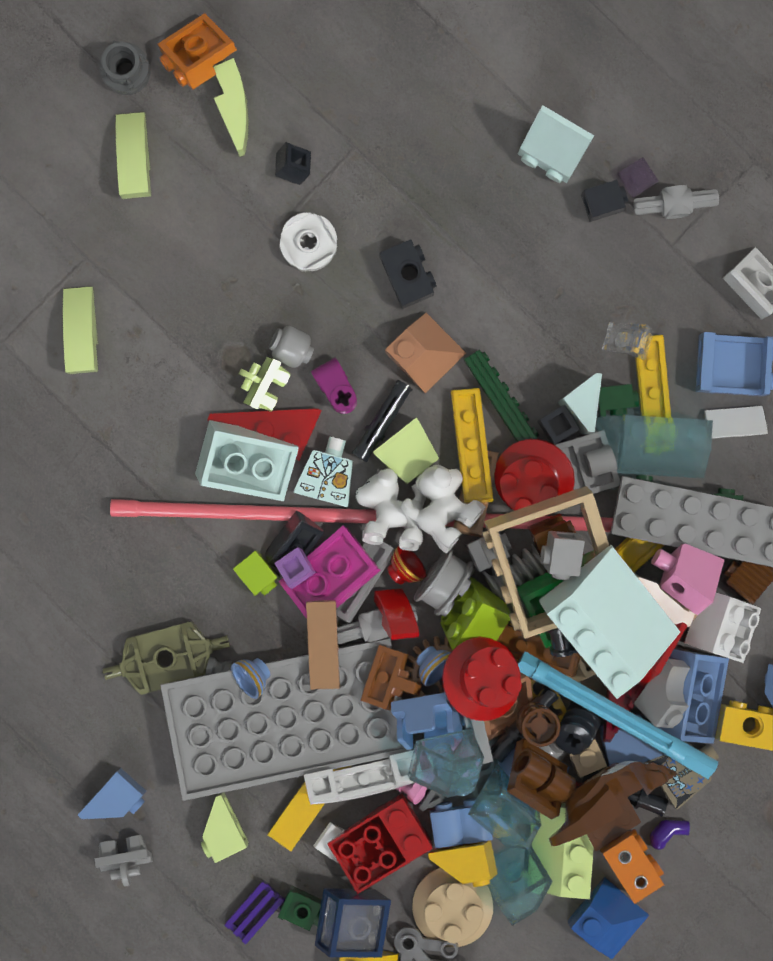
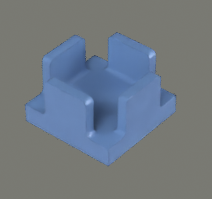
[391,693,464,753]

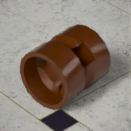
[516,702,560,747]

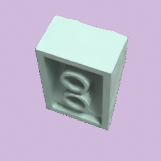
[518,105,594,183]
[195,420,299,501]

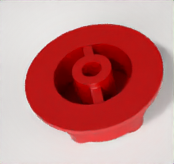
[494,439,575,516]
[442,637,522,721]

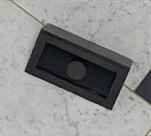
[265,511,324,568]

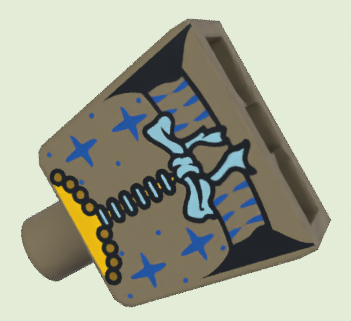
[646,741,719,810]

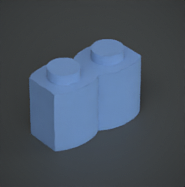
[429,798,493,848]

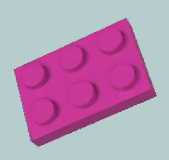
[278,525,381,619]

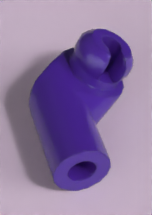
[650,820,690,850]

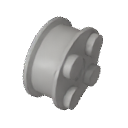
[414,549,475,617]

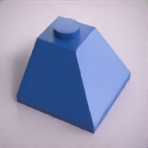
[567,877,649,959]

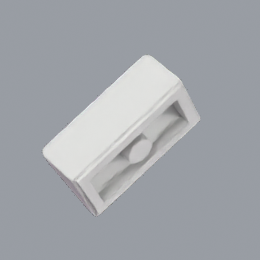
[704,406,768,439]

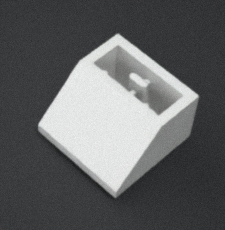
[685,593,761,663]

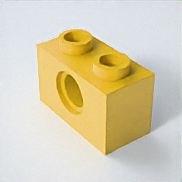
[715,700,773,751]

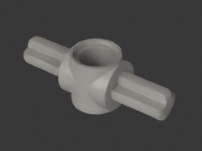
[633,185,719,219]
[338,606,418,644]

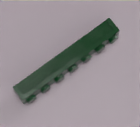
[464,349,539,442]

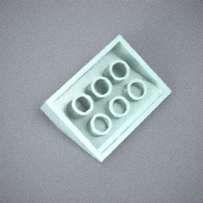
[539,545,680,699]

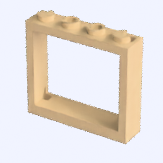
[482,486,609,639]

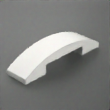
[304,749,425,805]

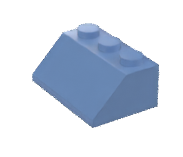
[657,649,729,744]

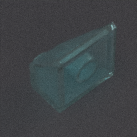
[487,836,553,926]

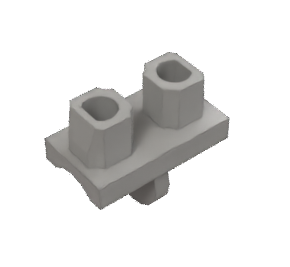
[95,835,153,886]

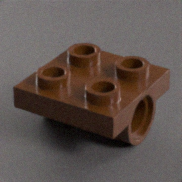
[507,738,576,820]

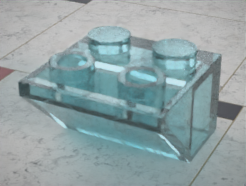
[468,765,542,850]

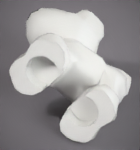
[401,465,486,554]
[355,469,426,551]

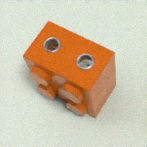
[600,829,664,904]

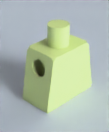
[373,418,439,484]

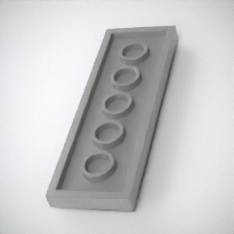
[610,476,773,567]

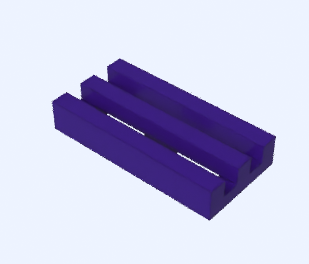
[224,880,285,944]

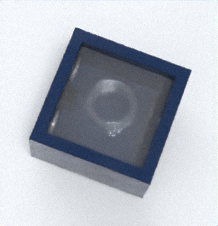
[314,888,391,958]

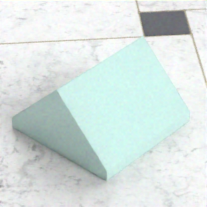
[558,373,602,435]

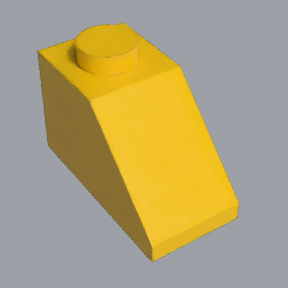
[428,840,498,887]

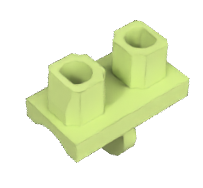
[238,357,290,411]

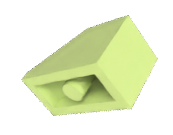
[201,792,249,863]

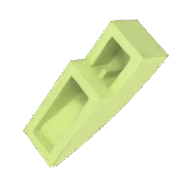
[214,58,249,157]
[116,112,151,199]
[63,287,98,374]

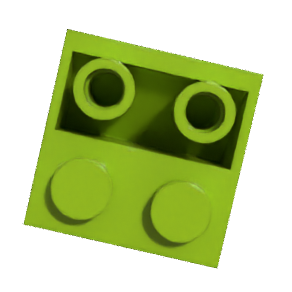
[440,577,511,650]

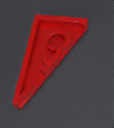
[207,409,322,461]

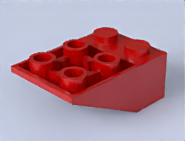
[327,793,433,894]

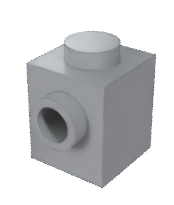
[541,531,585,580]

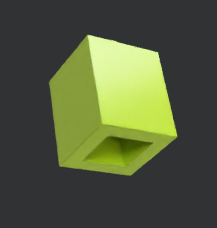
[233,550,279,596]

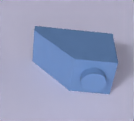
[78,768,146,819]

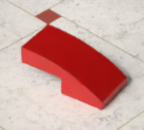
[374,588,419,640]

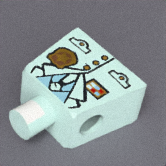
[294,436,353,507]

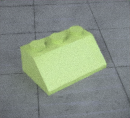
[528,803,594,899]

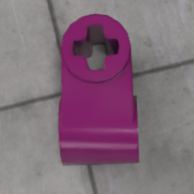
[310,357,357,414]

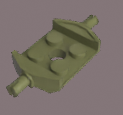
[103,621,230,695]

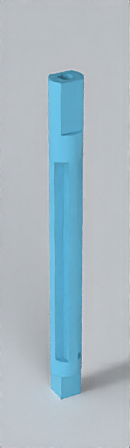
[518,651,718,779]

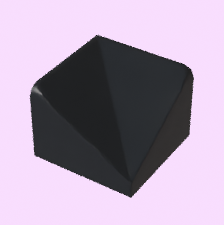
[275,142,311,185]

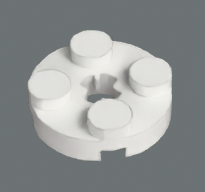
[280,213,337,272]

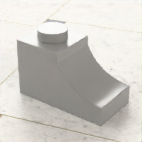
[465,532,512,572]
[634,659,690,728]

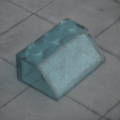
[617,415,713,478]

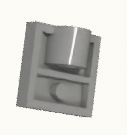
[555,430,620,494]

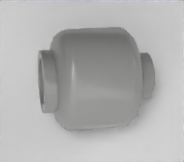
[269,325,314,368]

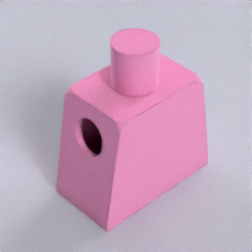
[651,544,724,615]

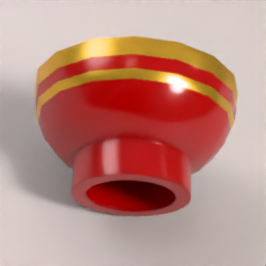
[387,546,426,585]

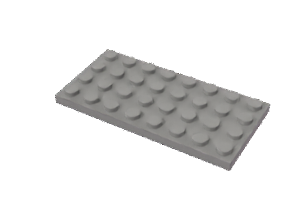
[160,638,412,801]

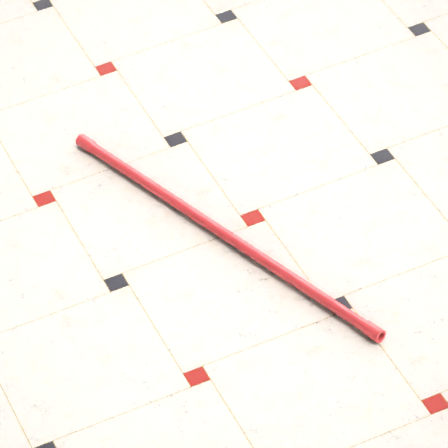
[110,499,613,532]

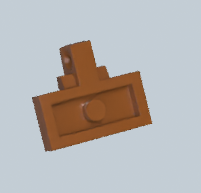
[361,645,423,710]

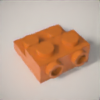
[158,13,237,90]

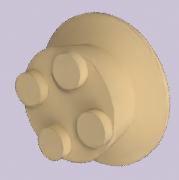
[412,868,493,947]

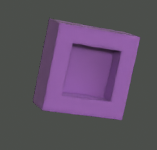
[275,547,316,589]

